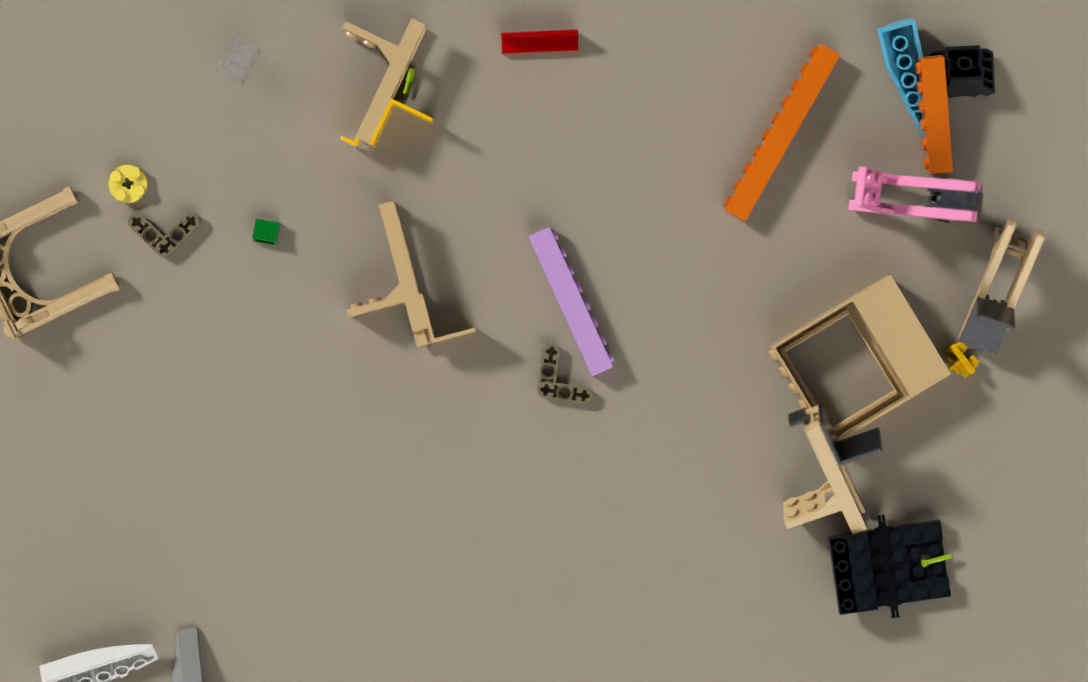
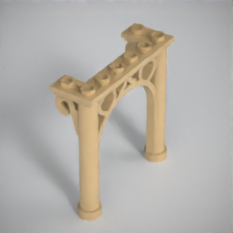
[0,186,121,339]

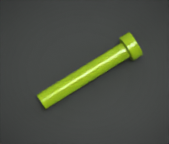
[921,554,952,567]

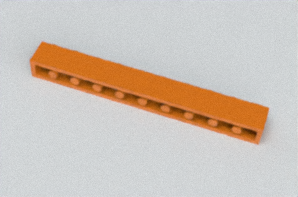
[723,43,841,222]

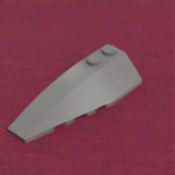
[172,627,205,682]

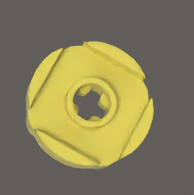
[109,165,148,203]

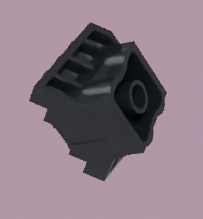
[929,45,995,99]

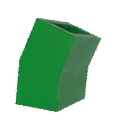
[252,219,280,246]

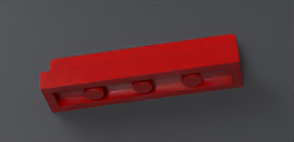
[501,29,579,54]

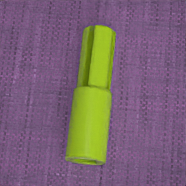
[402,68,416,95]

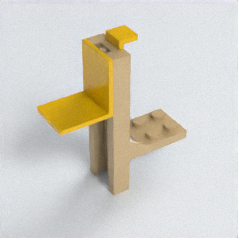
[341,18,434,148]

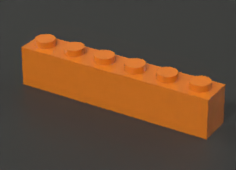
[916,55,953,174]

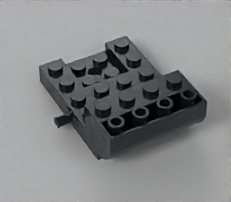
[827,514,951,618]

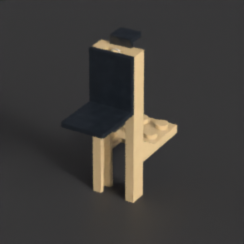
[959,219,1045,354]
[783,404,882,534]

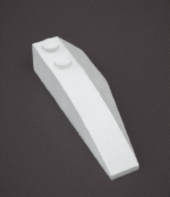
[39,644,159,682]

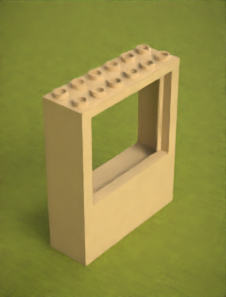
[768,275,951,441]

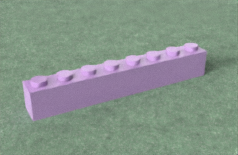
[528,227,615,376]

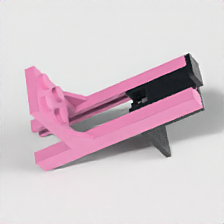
[848,167,983,223]

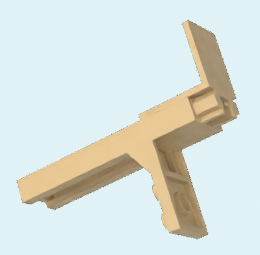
[347,201,477,347]

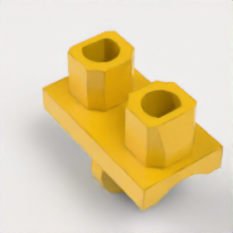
[943,342,979,378]

